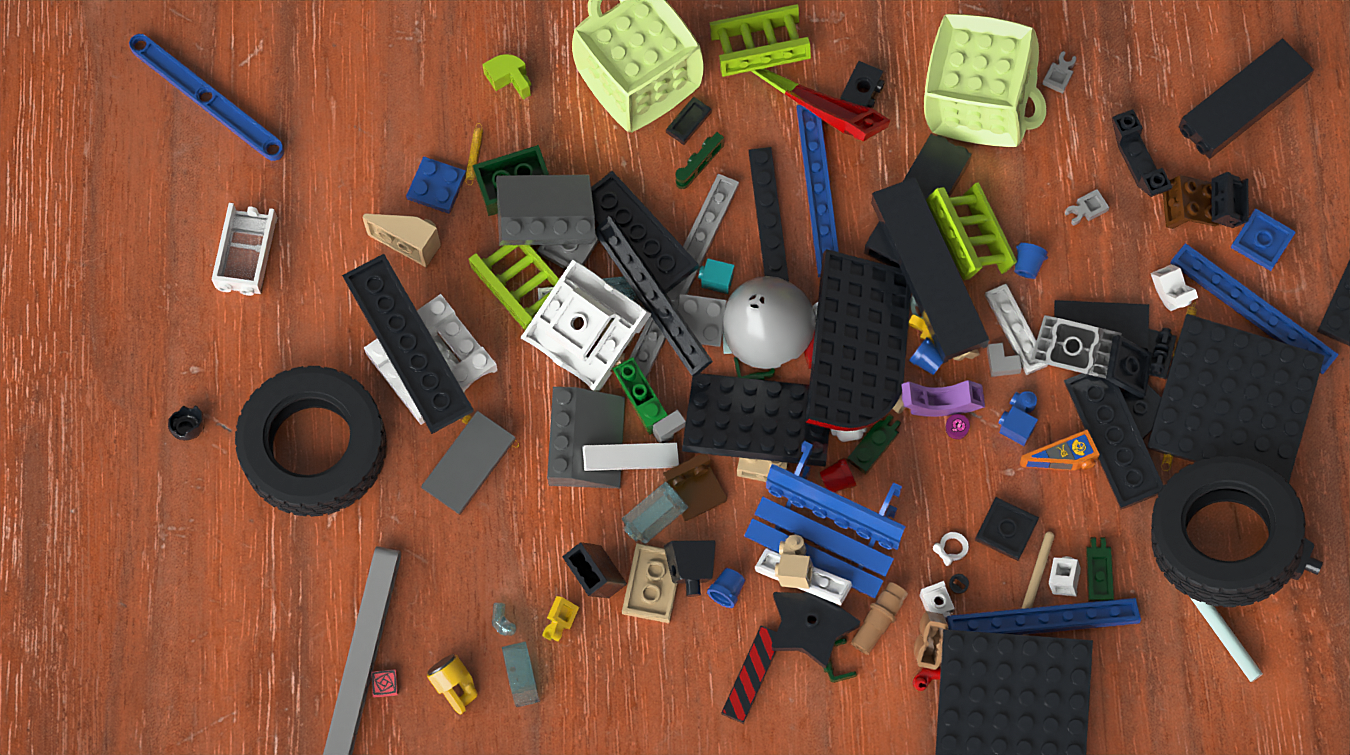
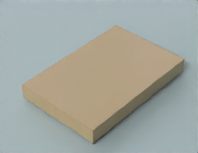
[622,543,677,623]

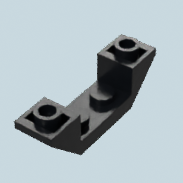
[1112,109,1173,197]

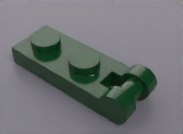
[675,132,724,189]

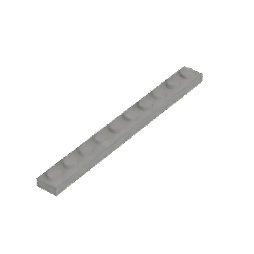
[629,174,739,380]

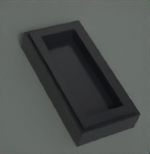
[666,97,712,145]

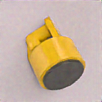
[427,654,478,714]

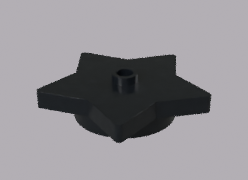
[771,592,860,668]

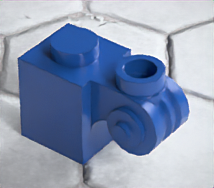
[998,391,1038,446]

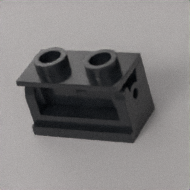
[1212,172,1249,228]

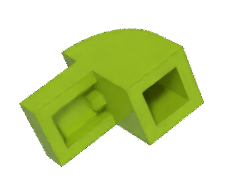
[483,54,532,100]

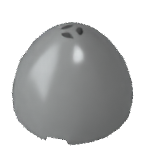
[723,276,816,369]

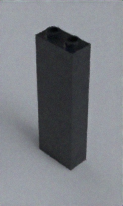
[1179,38,1314,159]
[864,133,972,269]

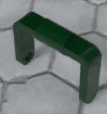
[734,357,775,380]
[823,639,857,683]

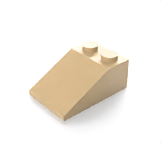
[362,214,441,267]

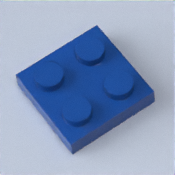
[406,156,466,214]
[1231,208,1296,271]

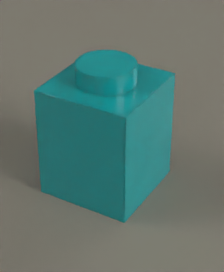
[698,258,734,294]

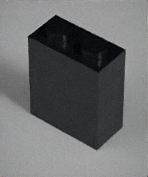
[562,542,627,598]

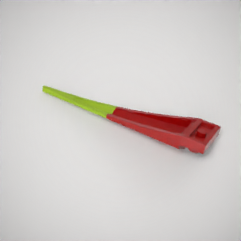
[751,68,891,141]

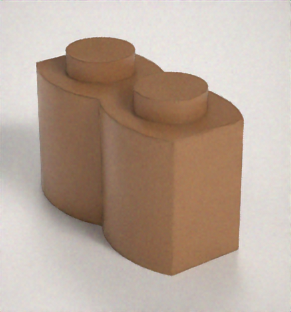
[914,611,948,670]

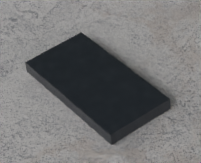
[1054,300,1149,351]

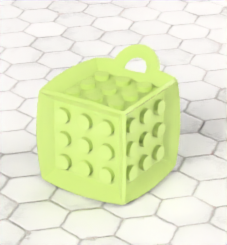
[572,0,704,132]
[924,14,1046,147]

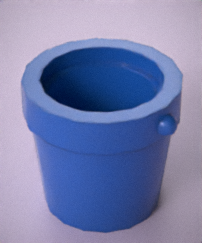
[1014,243,1048,279]
[909,337,943,375]
[707,568,745,608]

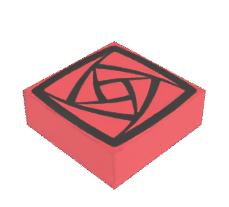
[371,669,398,698]

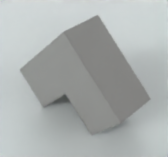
[987,343,1022,377]
[653,410,686,443]

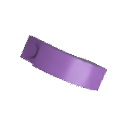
[902,380,985,417]

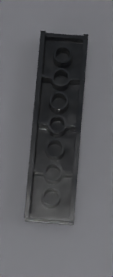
[871,177,990,364]

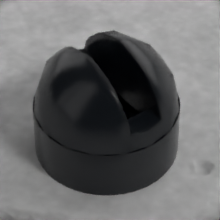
[949,574,969,594]

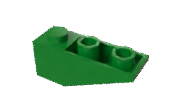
[612,357,668,435]

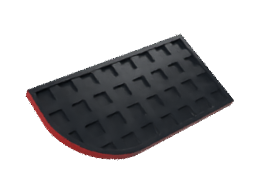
[805,249,911,431]

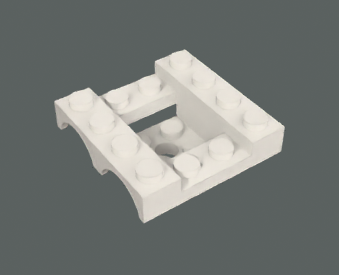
[521,260,651,392]
[364,294,497,425]

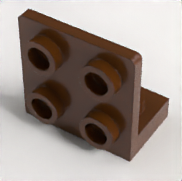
[1162,175,1219,229]
[663,454,727,521]

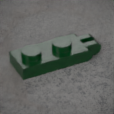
[847,414,901,474]
[1086,537,1114,602]

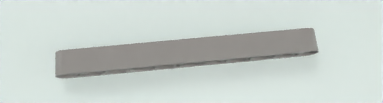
[323,546,401,755]

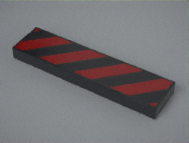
[721,625,777,724]

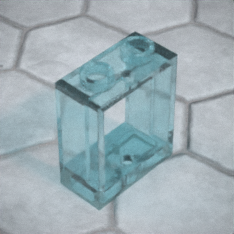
[622,481,689,544]
[502,641,540,707]

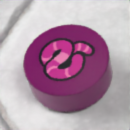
[945,414,970,439]

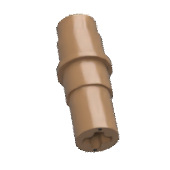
[851,582,908,655]

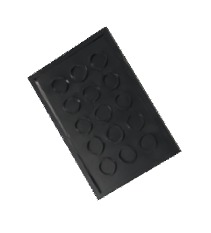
[682,373,830,467]

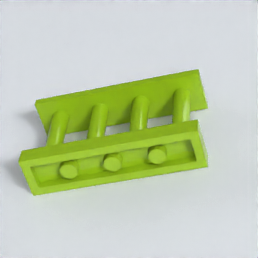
[709,4,811,77]
[926,182,1017,280]
[468,245,559,330]

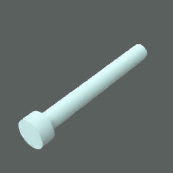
[1191,598,1263,682]

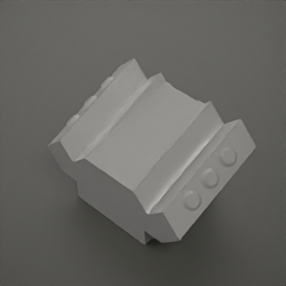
[1031,315,1122,378]

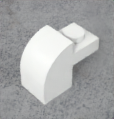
[1151,264,1198,311]

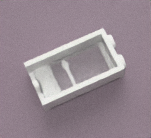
[212,203,278,295]

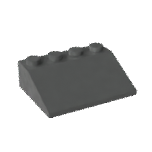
[496,175,595,246]
[547,387,625,489]

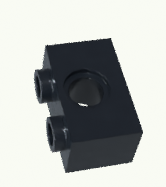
[840,61,885,108]

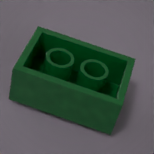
[473,145,549,216]

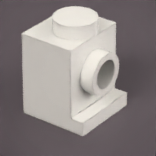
[1049,556,1081,596]
[920,581,955,619]

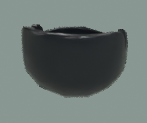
[168,405,204,441]

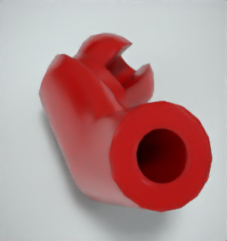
[912,667,941,691]

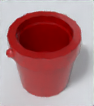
[819,458,857,492]

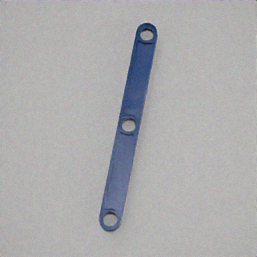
[129,34,284,161]

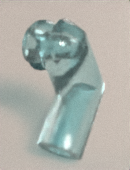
[492,603,516,636]

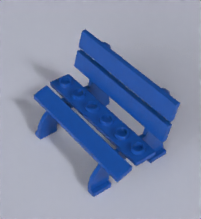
[744,441,906,599]

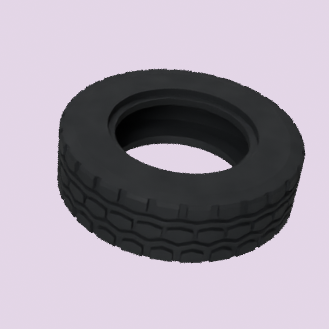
[235,366,387,517]
[1151,456,1306,607]

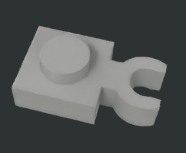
[1042,51,1076,94]
[1065,189,1109,225]

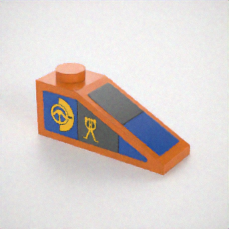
[1020,430,1100,471]

